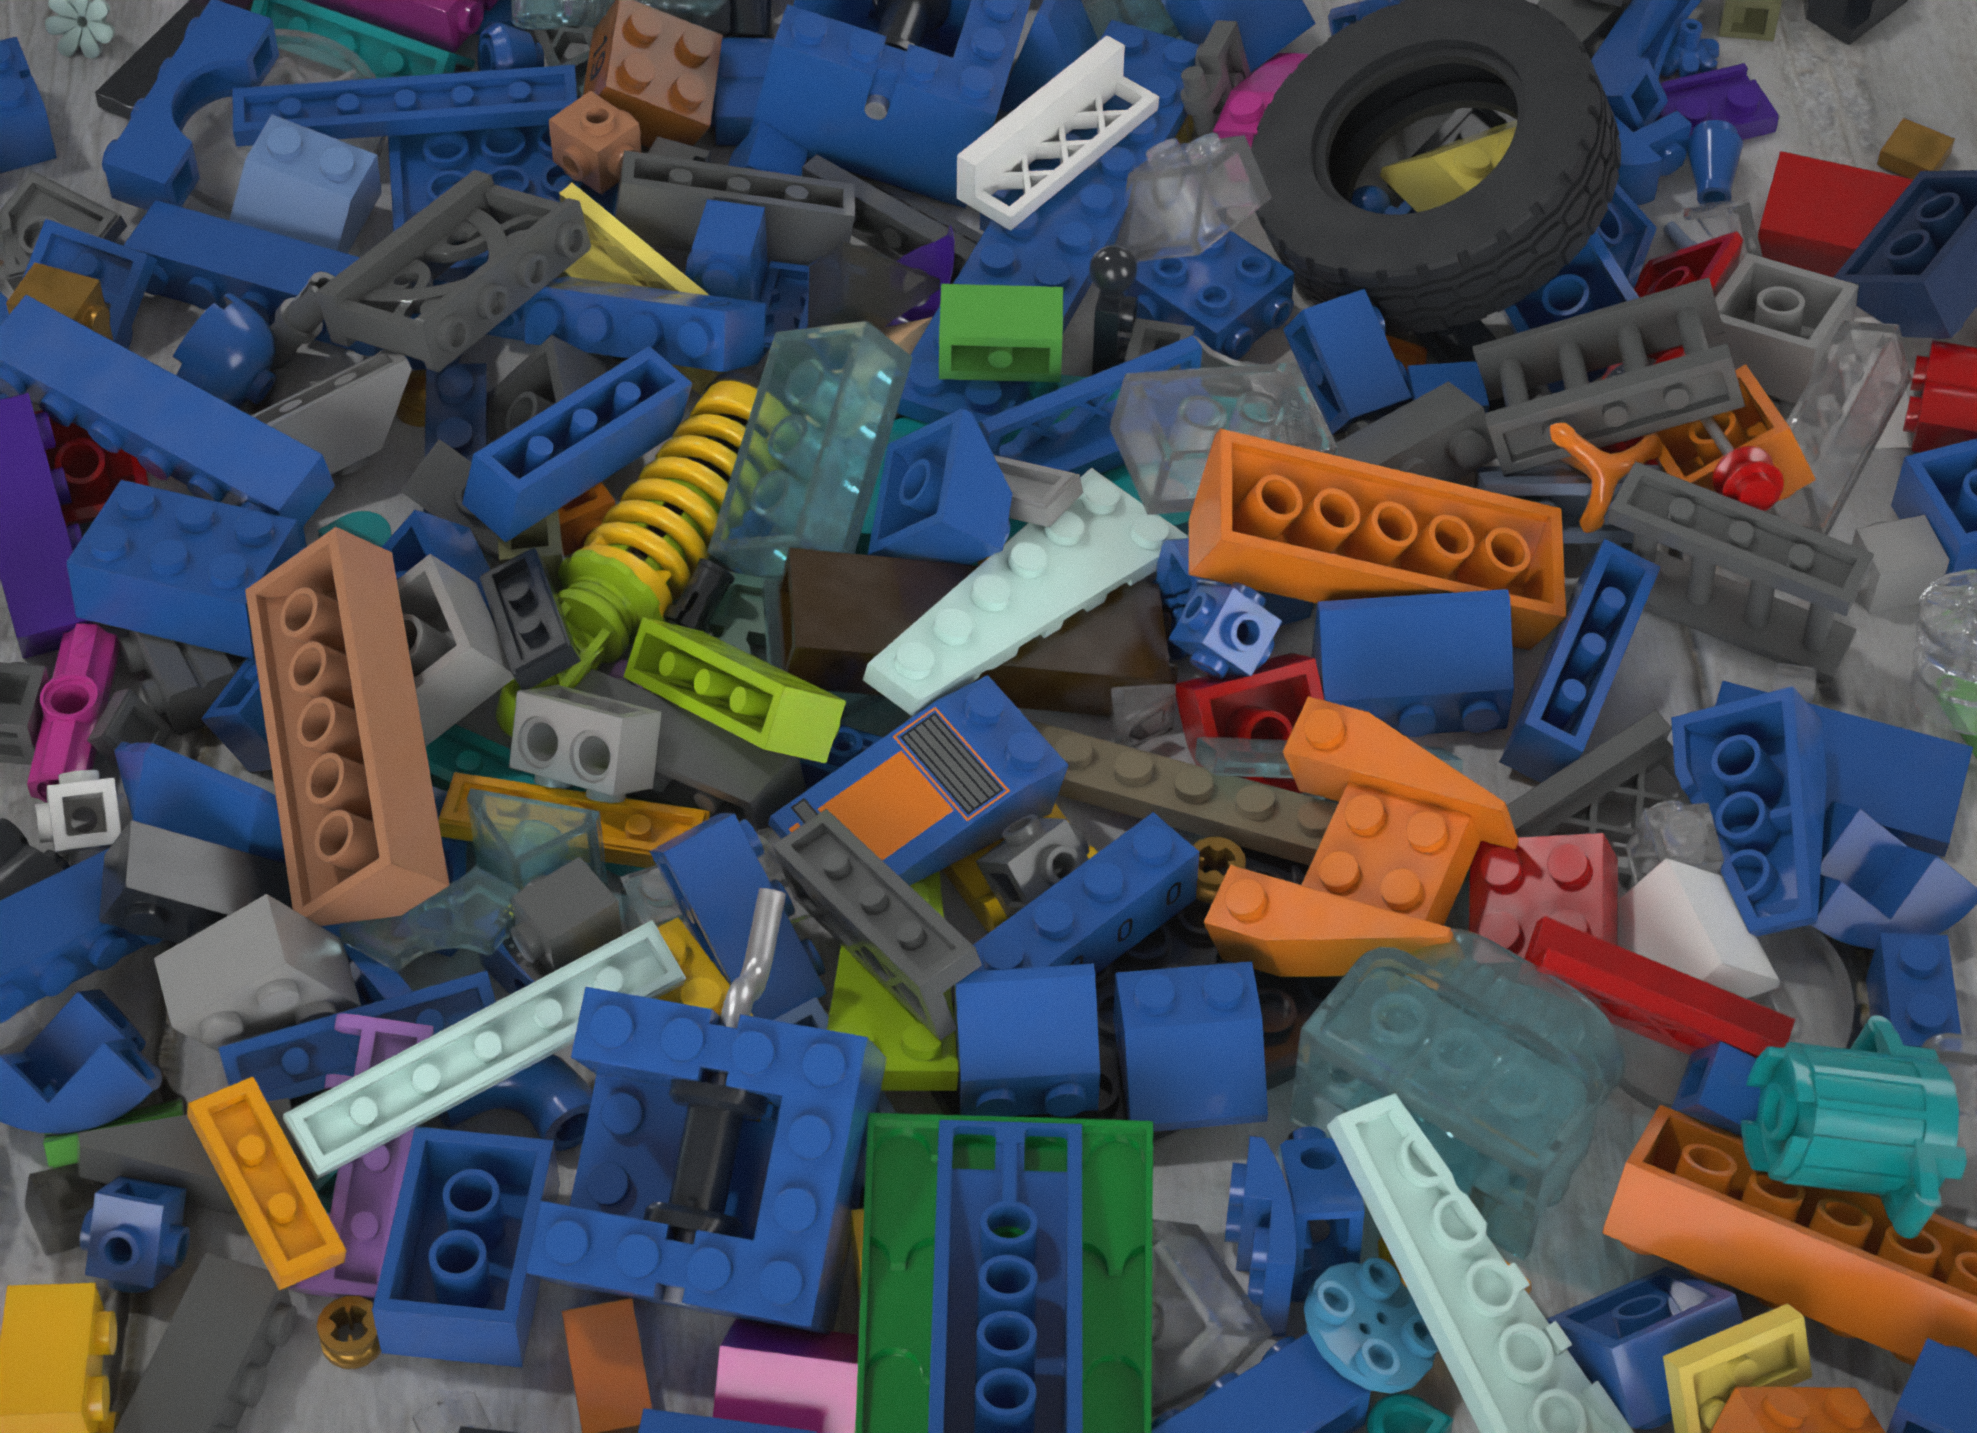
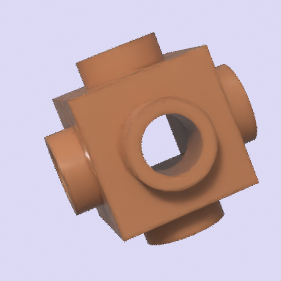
[549,91,641,195]

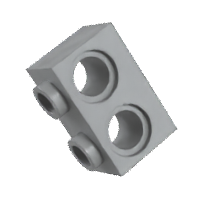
[509,685,662,803]

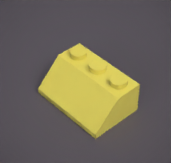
[1380,120,1517,212]

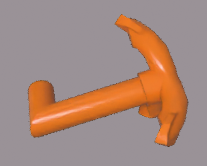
[1549,423,1661,533]

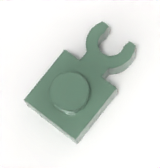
[708,571,780,655]

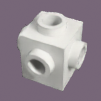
[35,770,132,866]

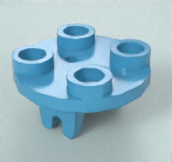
[1304,1257,1438,1394]

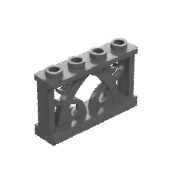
[316,170,591,372]

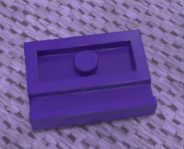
[1654,63,1779,153]

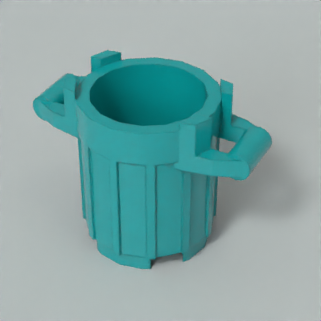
[1741,1015,1967,1239]

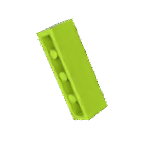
[623,617,846,763]

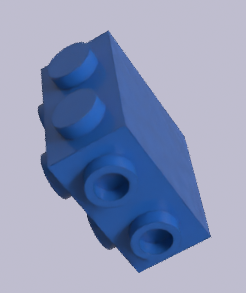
[1129,215,1295,360]

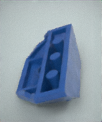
[114,742,286,863]

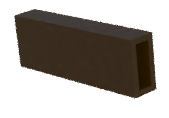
[777,547,1178,720]

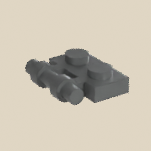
[1180,20,1251,171]

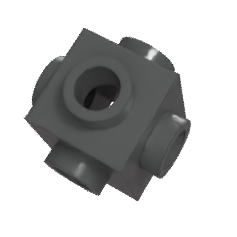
[975,814,1089,917]

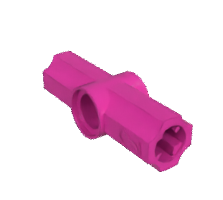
[27,623,120,803]

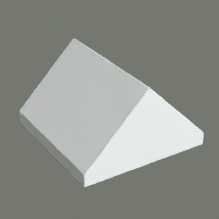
[1618,858,1780,998]

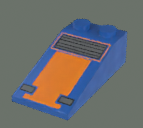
[768,675,1069,886]

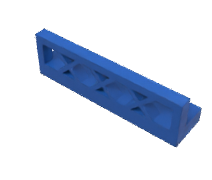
[980,335,1222,477]
[218,970,496,1101]

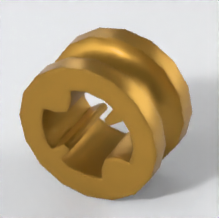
[1193,837,1246,904]
[317,1296,381,1369]

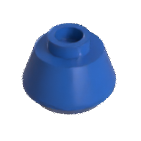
[477,22,544,71]

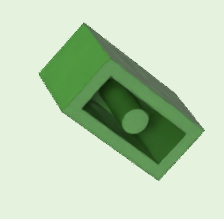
[939,284,1063,382]

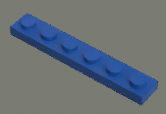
[232,65,578,147]

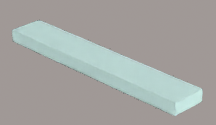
[283,920,686,1180]

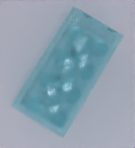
[707,321,913,580]

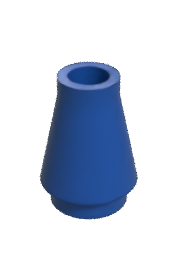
[1687,120,1743,208]

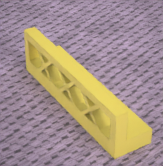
[557,183,729,395]

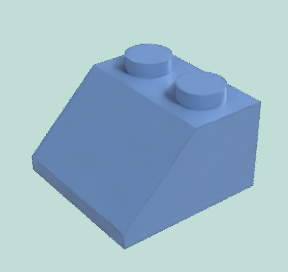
[229,114,382,254]

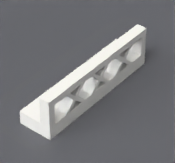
[957,36,1159,231]

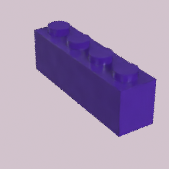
[0,393,93,659]

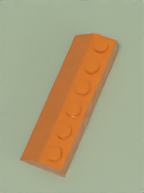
[1188,428,1566,650]

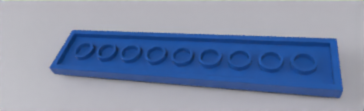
[887,19,1199,444]

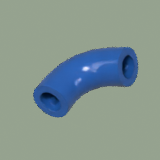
[438,1054,593,1151]

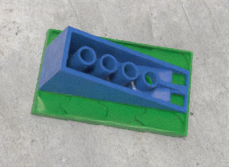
[855,1113,1153,1433]

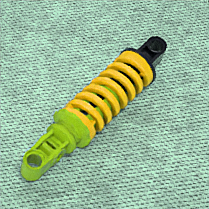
[496,333,825,737]

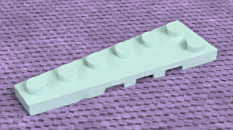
[863,468,1189,716]
[1327,1093,1635,1433]

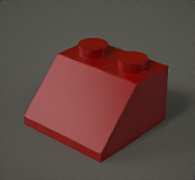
[1173,653,1325,794]

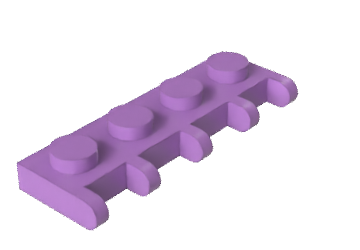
[289,1013,434,1303]

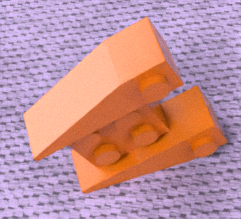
[1203,696,1519,977]

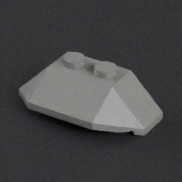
[251,349,412,475]

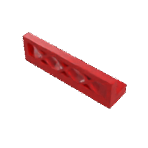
[1516,916,1796,1059]

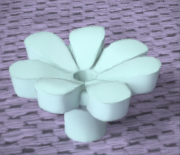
[45,0,115,59]

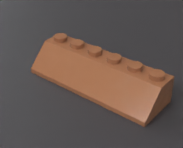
[245,527,449,926]

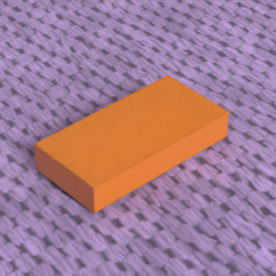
[562,1298,652,1433]

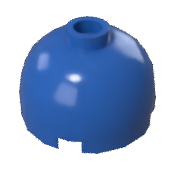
[172,293,277,409]

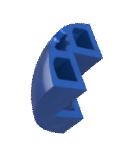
[1810,801,1977,949]
[0,989,162,1134]

